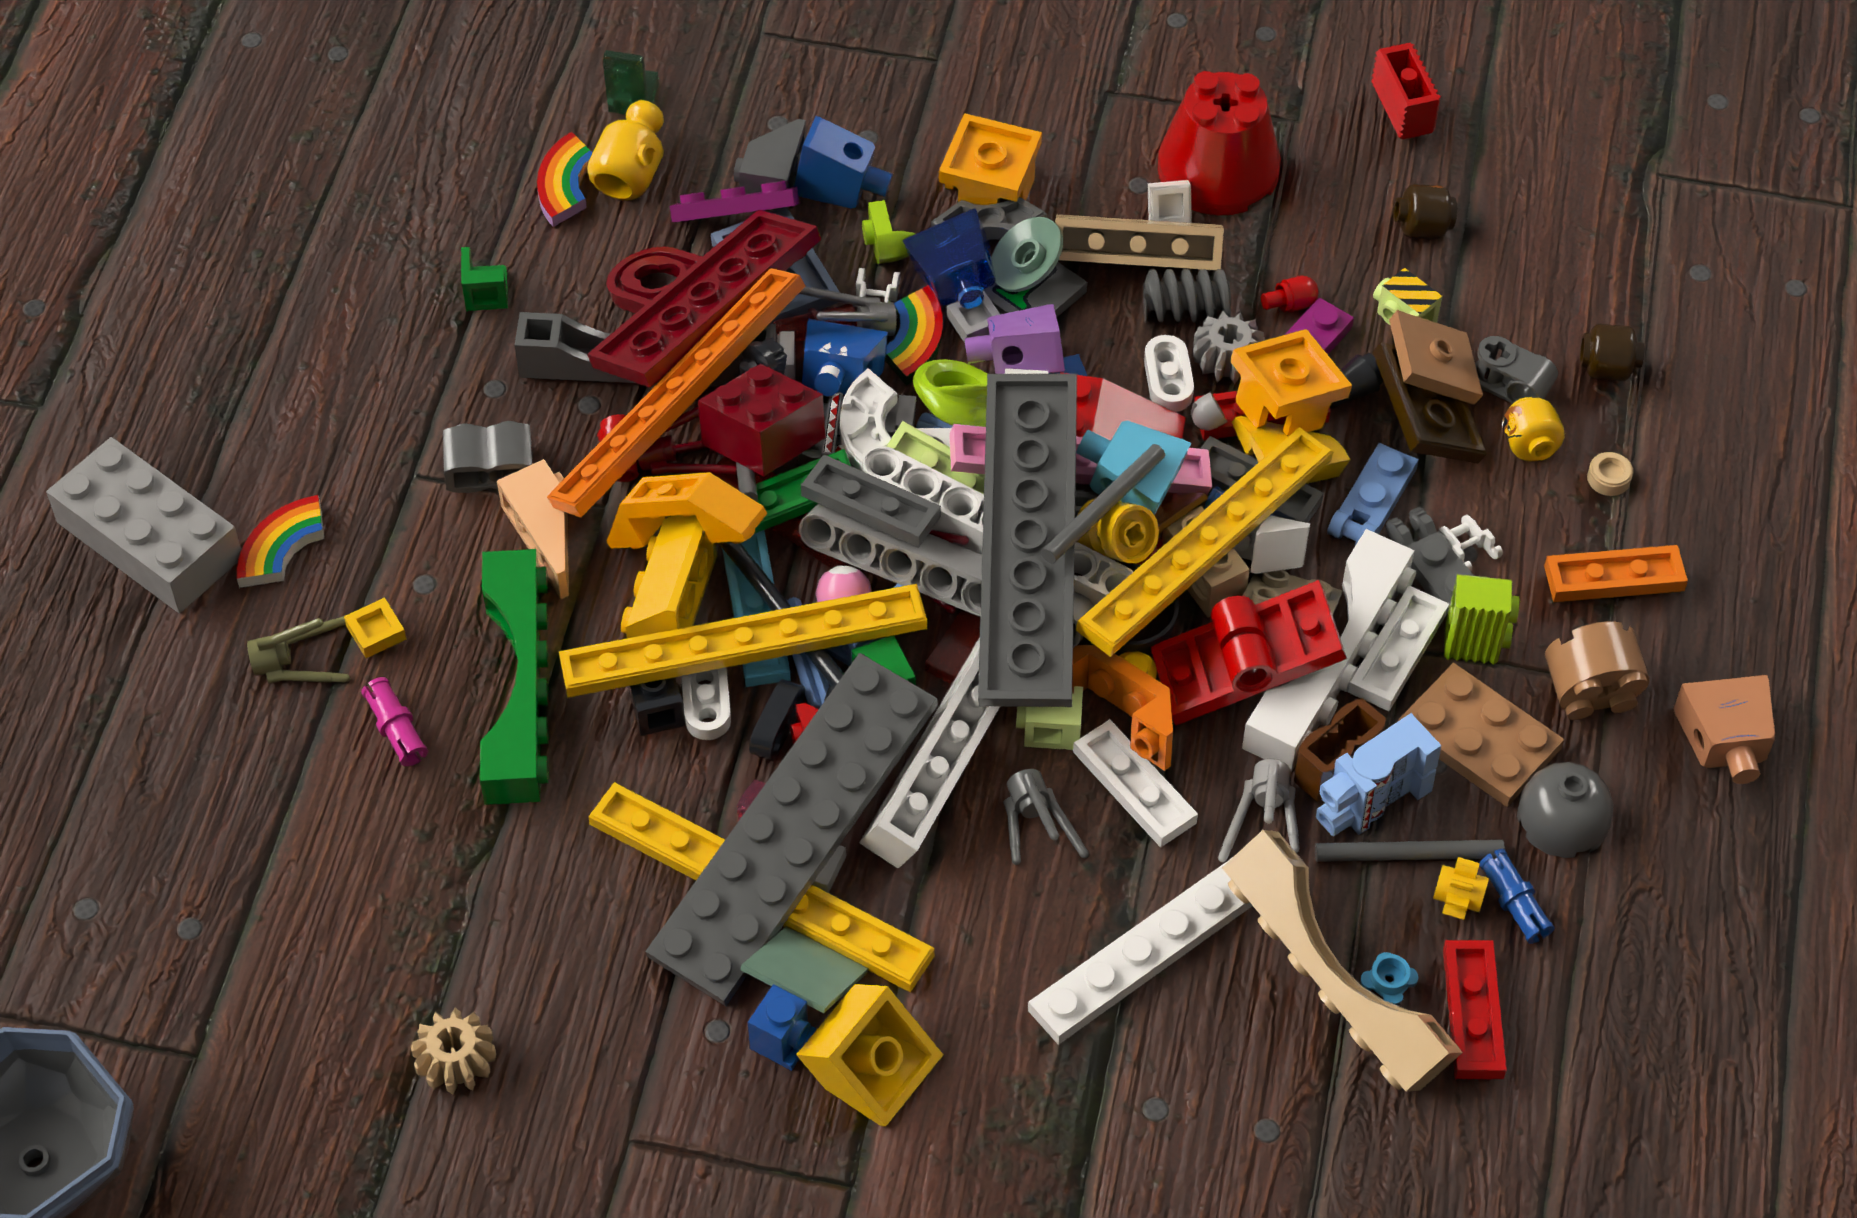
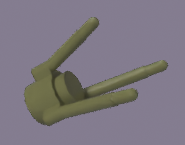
[247,615,350,684]

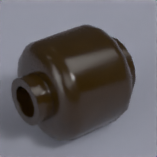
[1393,184,1458,239]
[1579,324,1645,381]

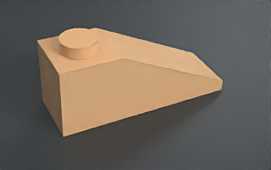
[497,459,569,599]

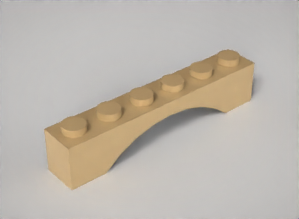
[1222,830,1463,1092]

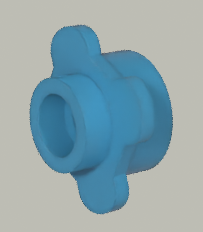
[1360,952,1418,1005]

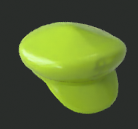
[913,359,987,427]

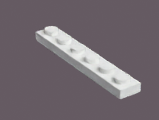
[1028,857,1253,1045]

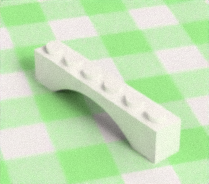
[1242,529,1416,772]

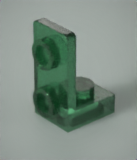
[603,50,659,115]

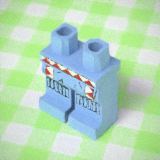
[1316,713,1441,836]

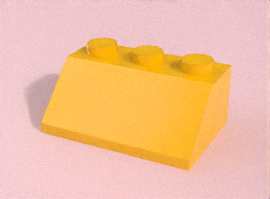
[621,515,717,638]

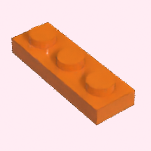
[1544,545,1688,602]

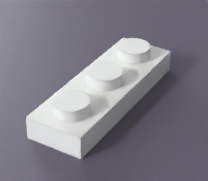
[1348,586,1449,711]
[1073,719,1198,848]

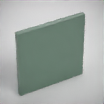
[740,926,868,1013]

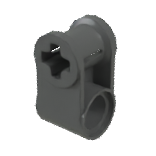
[1475,336,1558,404]

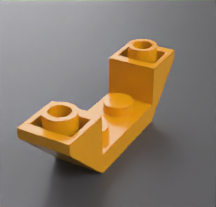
[607,472,767,549]

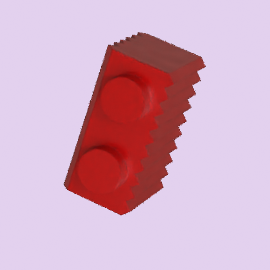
[1371,43,1441,140]

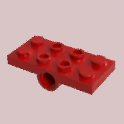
[1151,580,1347,725]

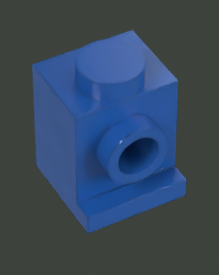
[748,984,817,1071]

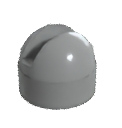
[1191,392,1228,431]

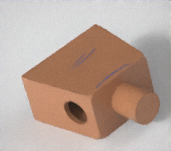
[1673,675,1775,784]

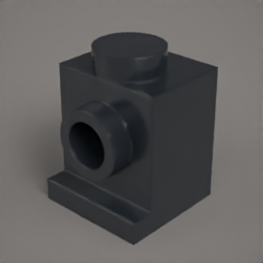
[628,677,685,736]

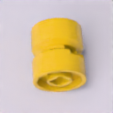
[1077,497,1159,564]

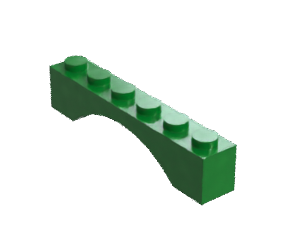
[480,549,549,805]

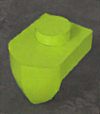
[862,200,926,264]

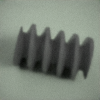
[1143,269,1231,323]

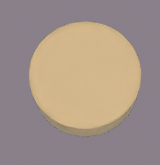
[1587,452,1633,496]

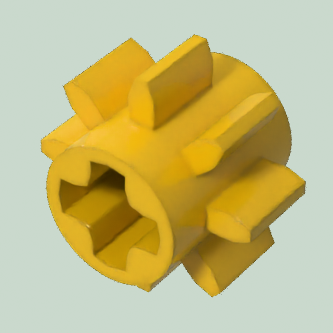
[1433,857,1489,920]

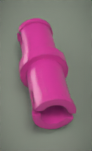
[361,677,428,766]

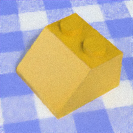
[796,984,943,1127]

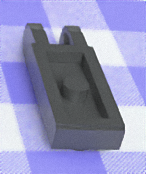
[1386,507,1474,619]

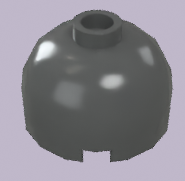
[1517,762,1614,858]

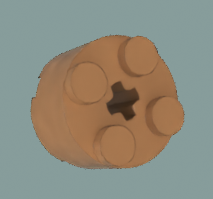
[1545,621,1650,720]

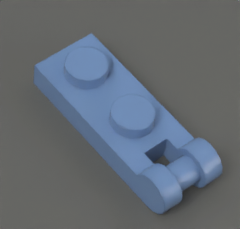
[1327,443,1419,546]

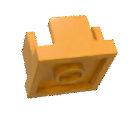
[939,113,1042,205]
[1230,329,1352,437]

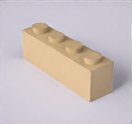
[1055,214,1224,270]

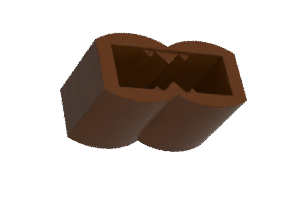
[1293,698,1386,802]

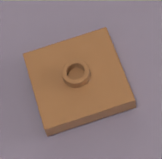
[1389,310,1483,404]

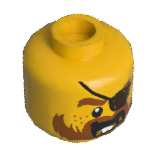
[1501,397,1565,461]

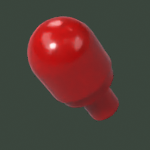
[1261,275,1319,312]

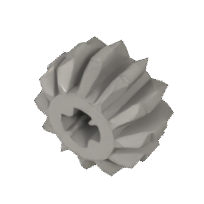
[1193,311,1265,384]

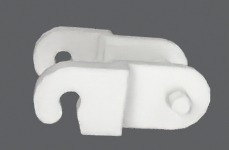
[853,268,900,311]
[1439,515,1503,571]

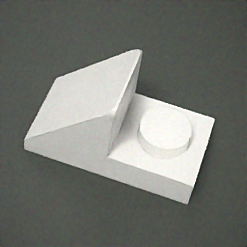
[1234,515,1310,574]

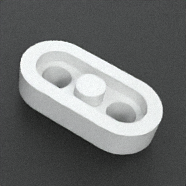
[1144,335,1194,412]
[681,667,731,740]

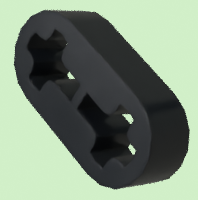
[749,679,805,761]

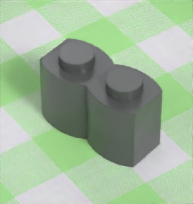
[443,421,533,493]

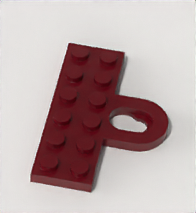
[587,210,822,387]

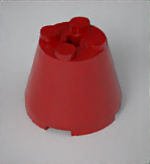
[1158,71,1281,215]

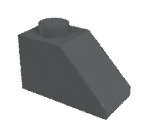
[734,119,806,194]

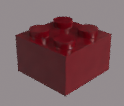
[698,363,826,476]

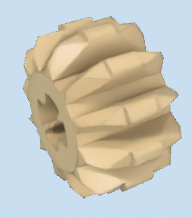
[411,1007,496,1095]

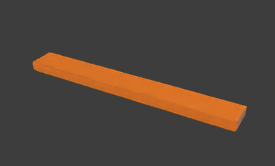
[547,268,806,517]

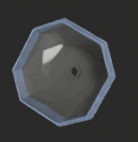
[0,1027,134,1218]

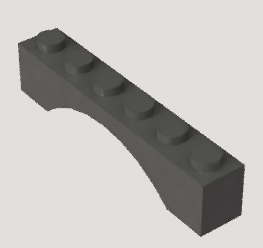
[514,312,777,387]

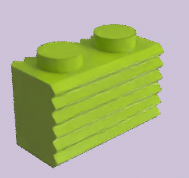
[1444,574,1519,665]

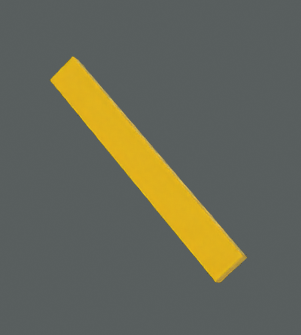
[1075,427,1334,657]
[559,584,927,697]
[588,782,935,993]

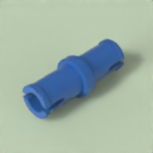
[1479,849,1555,944]

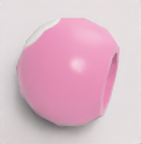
[816,566,872,602]

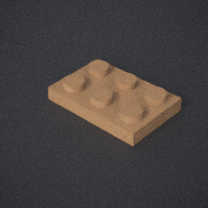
[1398,662,1564,807]

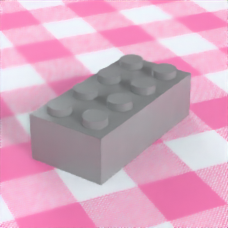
[46,437,241,614]

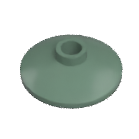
[990,217,1063,292]

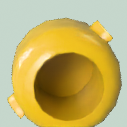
[587,100,664,200]

